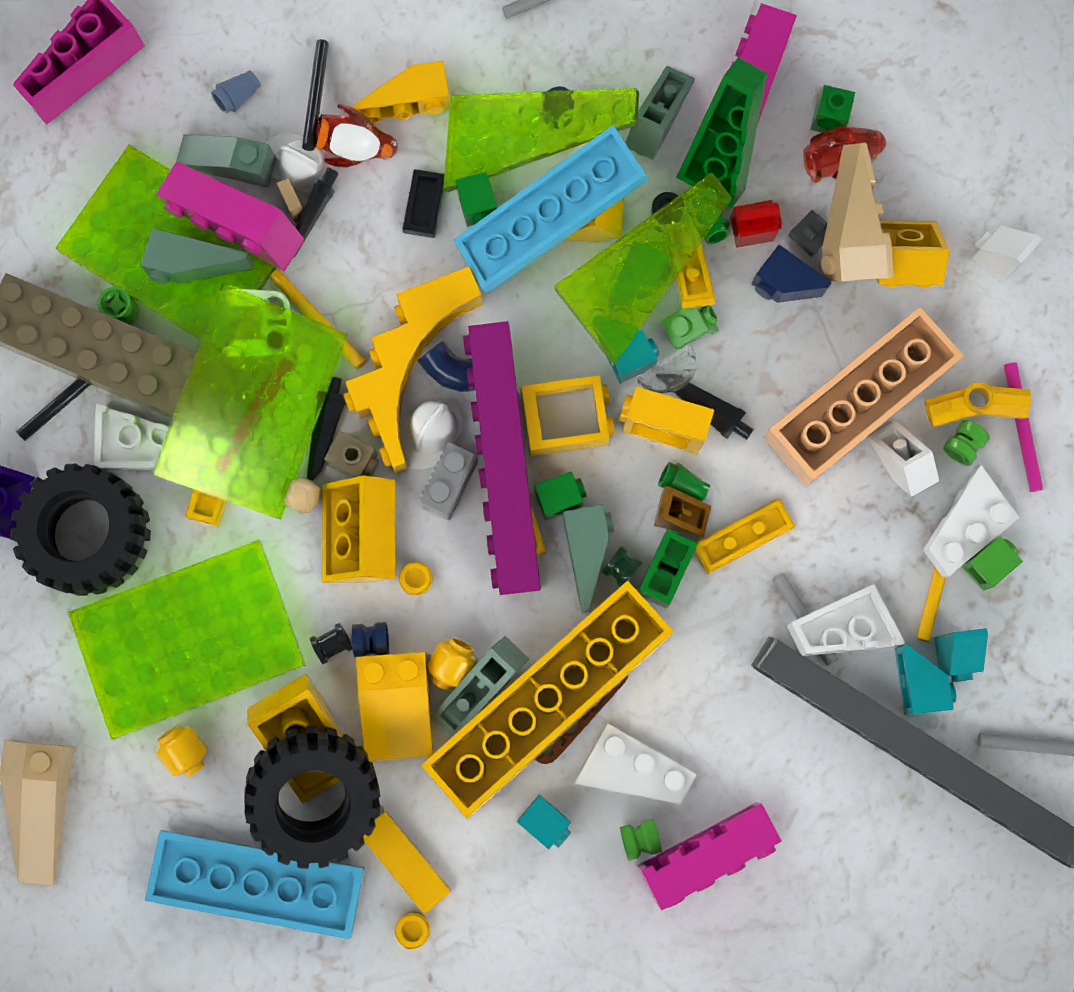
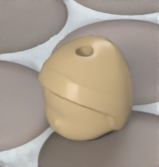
[284,477,321,514]

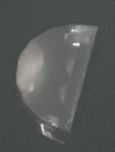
[637,343,697,394]

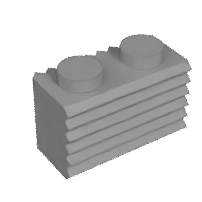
[419,443,478,520]

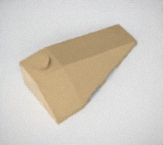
[821,143,894,281]
[0,740,74,886]

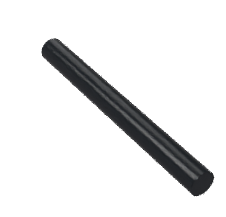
[302,39,329,151]
[16,379,91,441]

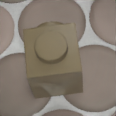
[324,431,379,478]

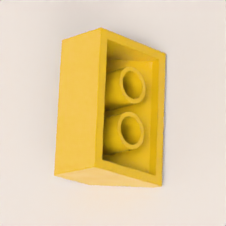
[322,475,396,583]

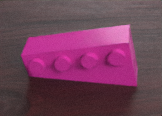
[13,0,145,125]
[730,3,797,122]
[156,161,304,272]
[637,802,782,911]

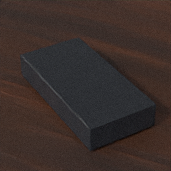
[402,169,446,238]

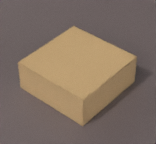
[277,178,303,222]

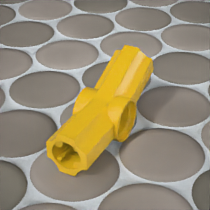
[924,382,1031,428]

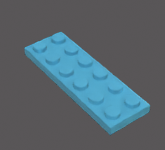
[454,125,649,294]
[145,830,365,939]

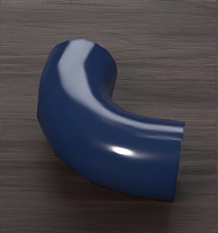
[417,341,476,392]

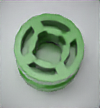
[97,286,139,325]
[943,420,990,466]
[619,818,662,861]

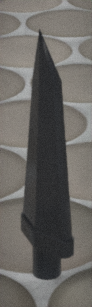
[293,167,339,258]
[654,375,754,440]
[307,376,346,481]

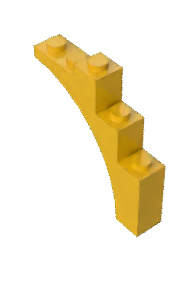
[343,266,482,474]

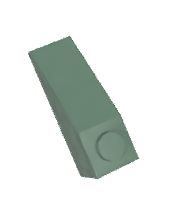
[626,66,695,160]
[176,135,276,187]
[141,229,253,285]
[562,504,614,614]
[431,636,529,737]

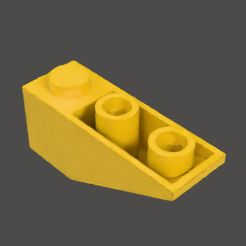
[353,61,451,124]

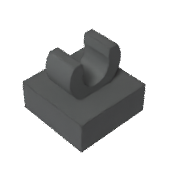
[788,210,827,257]

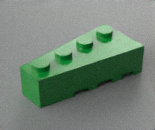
[676,57,767,209]

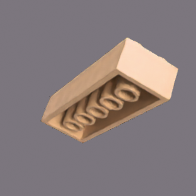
[763,307,964,487]

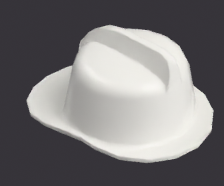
[266,132,334,193]
[400,398,463,470]

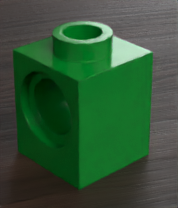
[810,85,855,137]
[455,172,497,226]
[534,471,587,520]

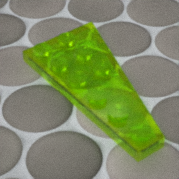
[443,88,639,192]
[554,172,732,366]

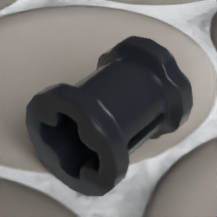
[309,622,353,665]

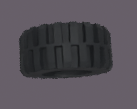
[10,463,151,596]
[244,726,381,869]

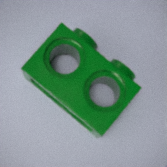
[638,529,698,608]

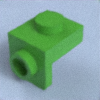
[662,305,719,349]

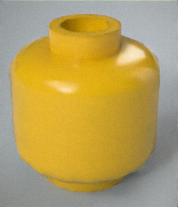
[427,637,477,690]
[155,724,208,777]

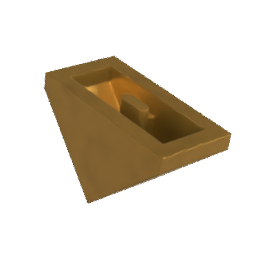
[654,486,711,538]

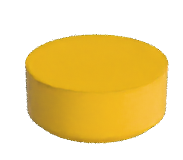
[399,562,433,596]
[395,912,430,949]

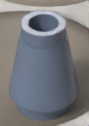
[211,70,261,114]

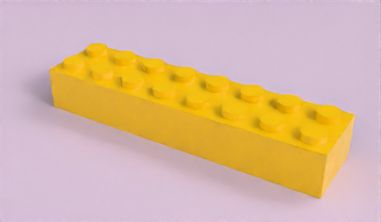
[421,581,674,819]

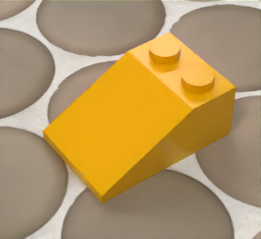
[356,652,433,761]
[247,674,343,804]

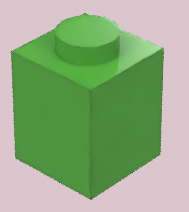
[962,536,1023,591]

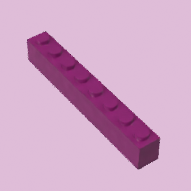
[463,321,541,595]

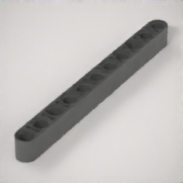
[751,637,1074,869]

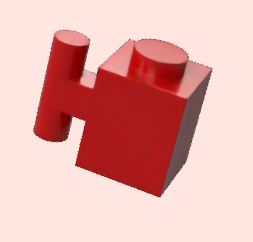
[730,200,782,248]

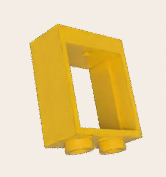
[521,375,614,457]
[619,386,714,454]

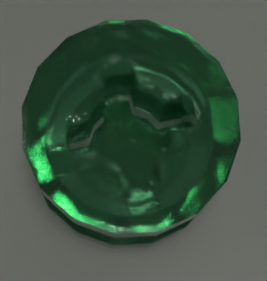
[601,546,643,587]

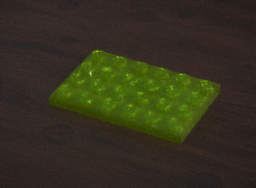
[55,144,277,352]
[152,283,348,520]
[68,540,306,740]

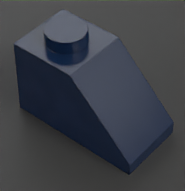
[751,245,832,303]

